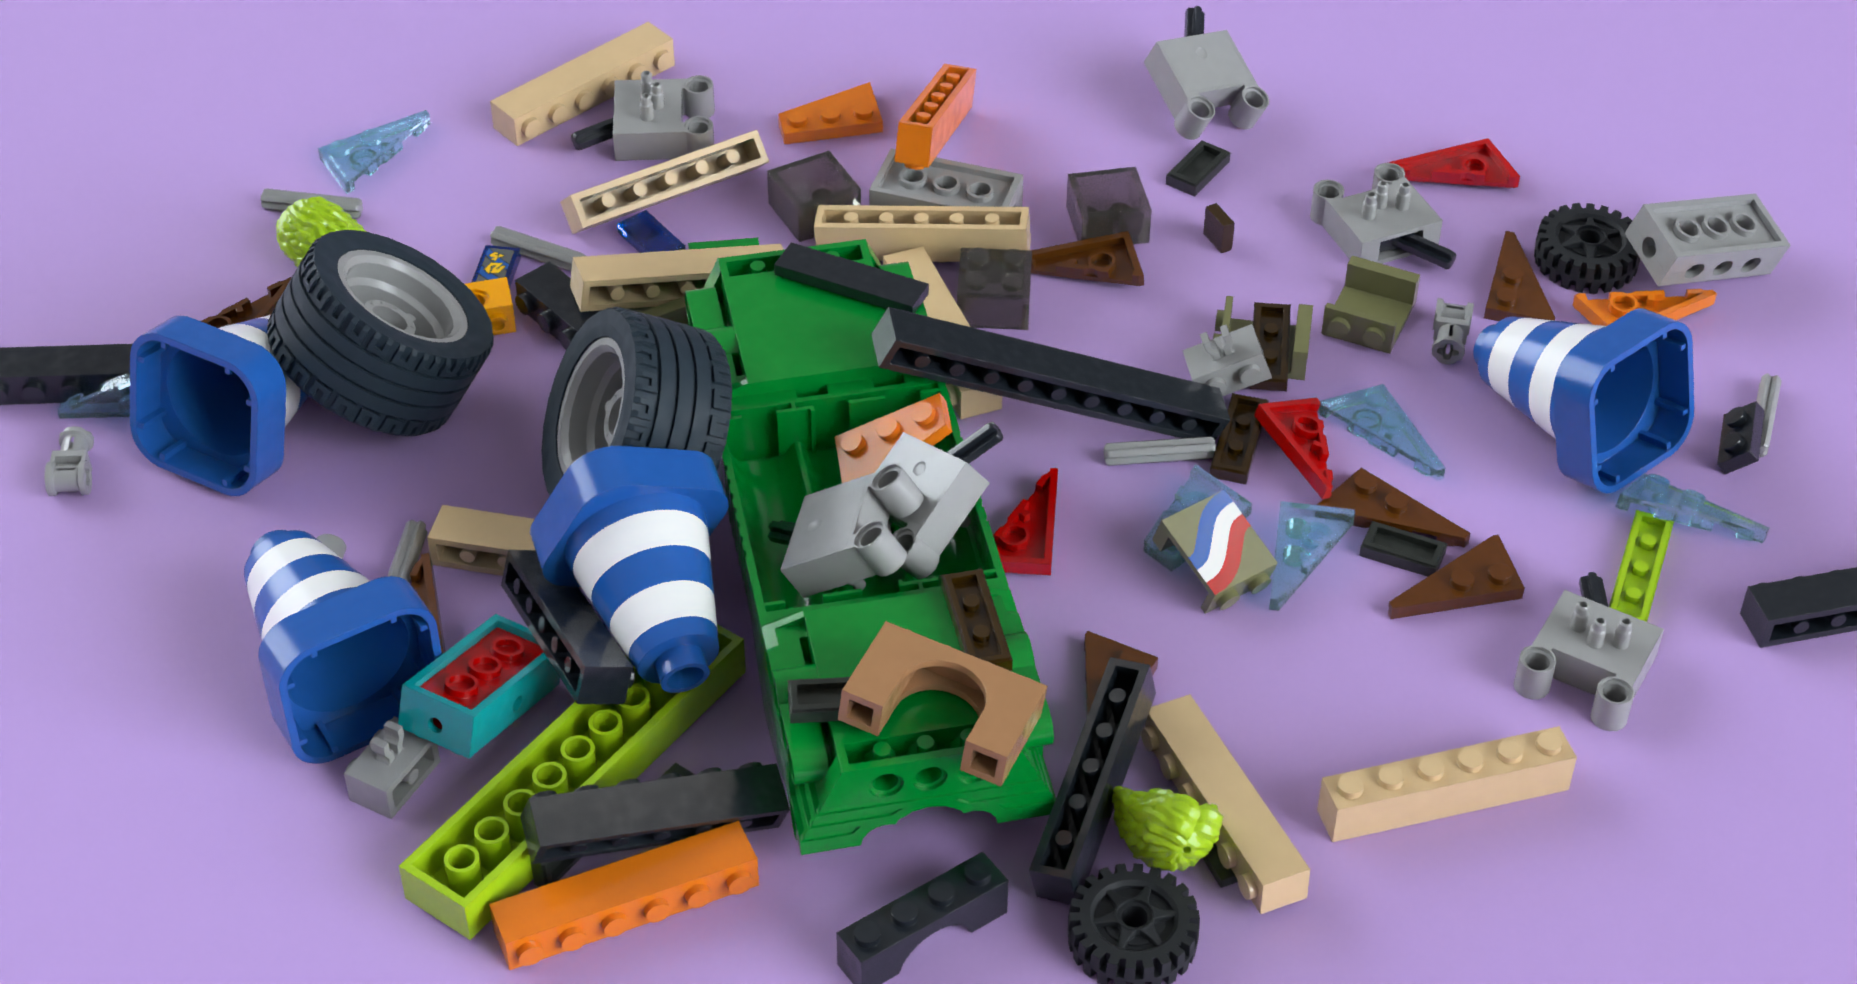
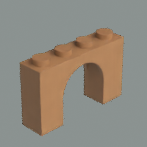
[838,621,1048,787]

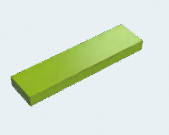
[1609,510,1675,622]

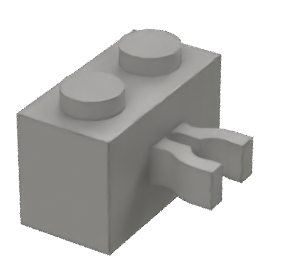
[1183,324,1272,396]
[344,716,440,819]

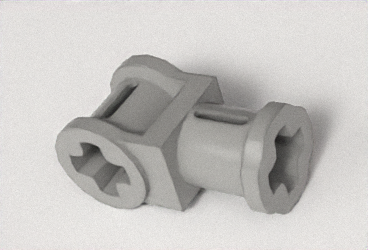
[1431,298,1474,364]
[44,426,94,496]

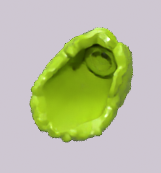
[276,196,365,267]
[1112,786,1223,872]

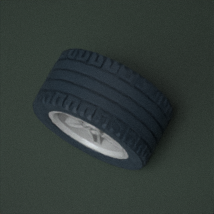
[267,230,494,436]
[541,307,732,495]

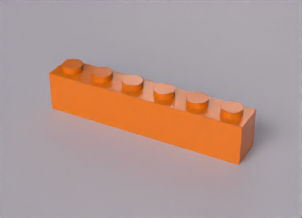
[894,63,977,170]
[489,821,759,970]

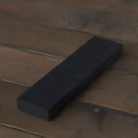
[774,242,929,313]

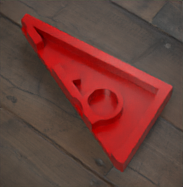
[1387,138,1520,188]
[1254,397,1333,499]
[993,468,1058,575]

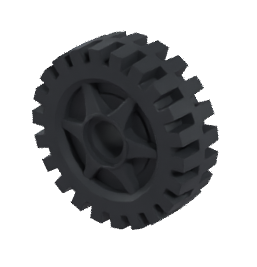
[1534,203,1640,294]
[1068,863,1200,984]

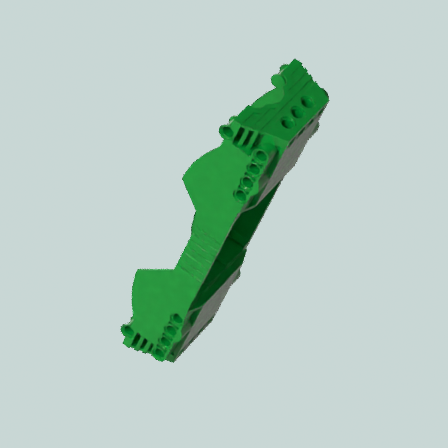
[684,239,1056,855]

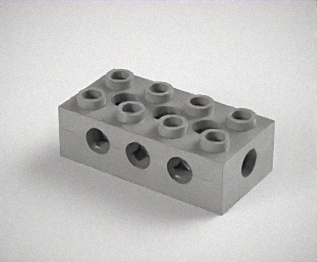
[869,148,1023,207]
[1624,194,1791,286]

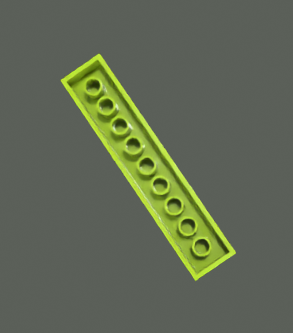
[399,624,746,940]

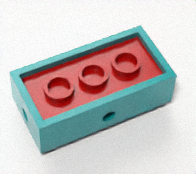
[398,614,560,759]

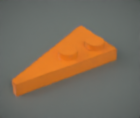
[1572,289,1717,326]

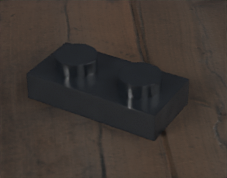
[1717,401,1765,474]

